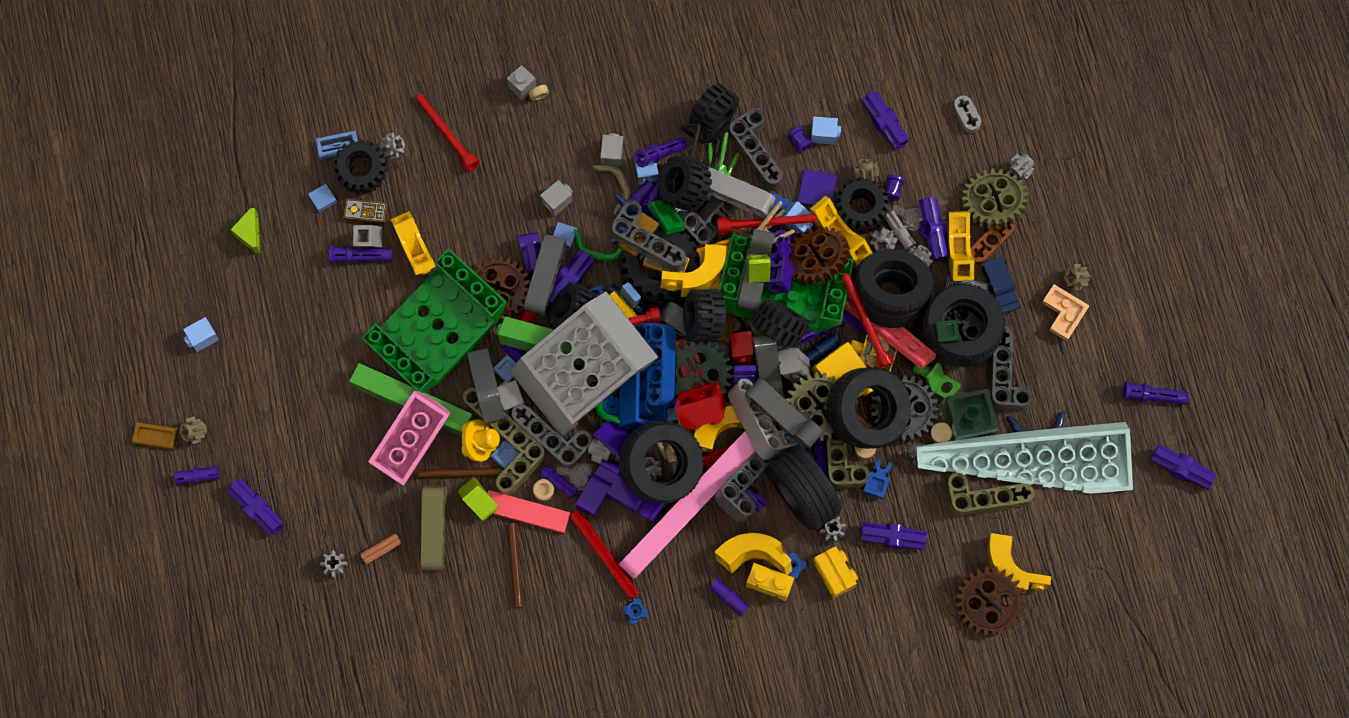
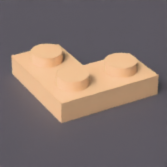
[1042,284,1089,341]

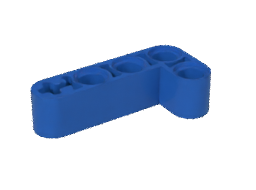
[634,323,676,407]

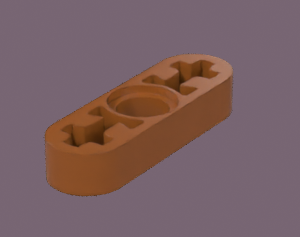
[971,222,1016,265]

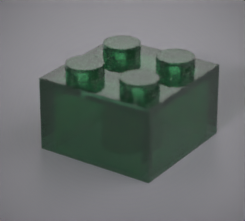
[944,388,998,441]

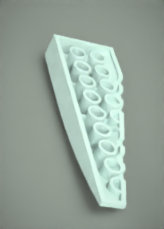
[916,422,1133,494]

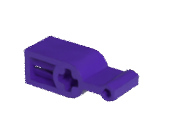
[764,237,793,294]
[733,365,756,387]
[576,459,620,518]
[607,475,665,523]

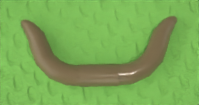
[592,164,631,216]

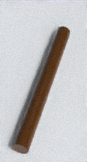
[418,467,503,478]
[507,523,523,608]

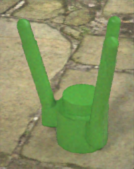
[708,132,740,176]

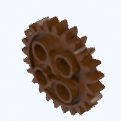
[789,226,851,286]
[473,256,531,322]
[956,566,1027,637]

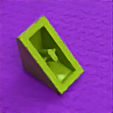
[231,208,260,254]
[746,254,770,283]
[458,476,499,521]

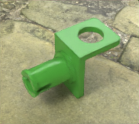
[913,363,961,401]

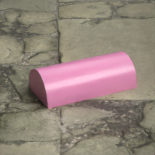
[368,391,450,486]

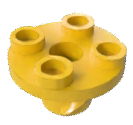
[462,419,500,462]

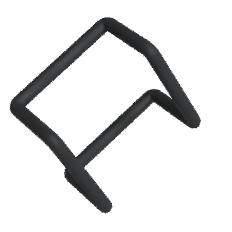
[680,123,720,169]

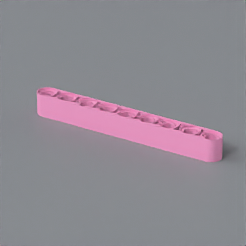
[619,431,756,579]

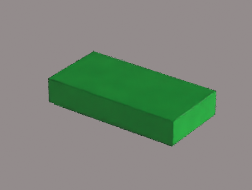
[648,199,685,235]

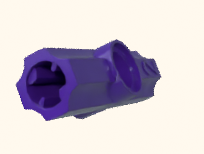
[862,91,909,150]
[919,196,949,261]
[549,250,594,306]
[1150,444,1217,490]
[227,478,284,536]
[861,522,927,550]

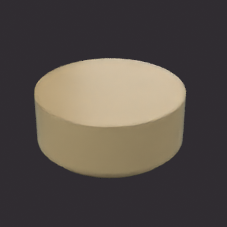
[528,85,549,101]
[930,423,952,443]
[854,447,876,460]
[533,479,554,501]

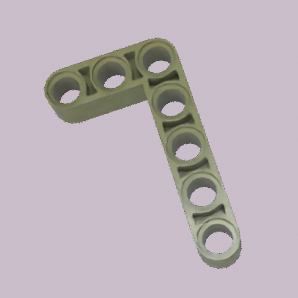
[463,388,545,496]

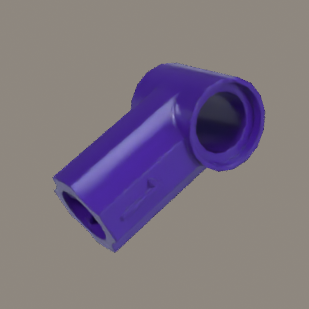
[518,232,541,275]

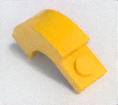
[810,196,872,266]
[390,211,435,275]
[947,211,974,281]
[660,244,726,297]
[694,406,744,454]
[715,533,792,575]
[987,533,1051,594]

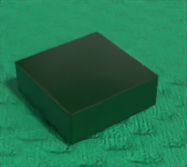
[935,320,959,344]

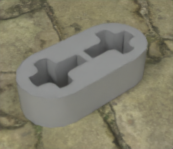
[953,96,981,133]

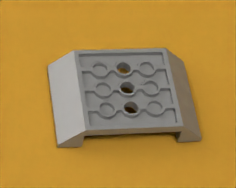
[510,292,659,437]

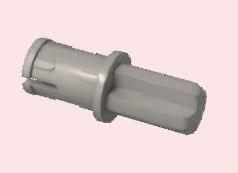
[885,211,916,250]

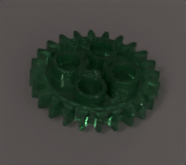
[674,342,734,395]

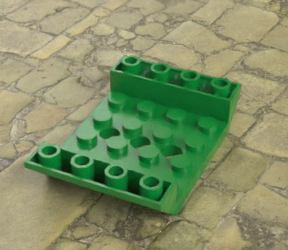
[719,234,854,333]
[362,248,507,393]

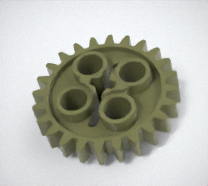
[962,168,1029,229]
[785,372,836,441]

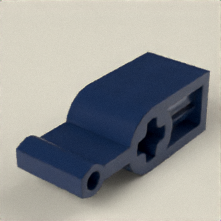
[981,257,1021,314]

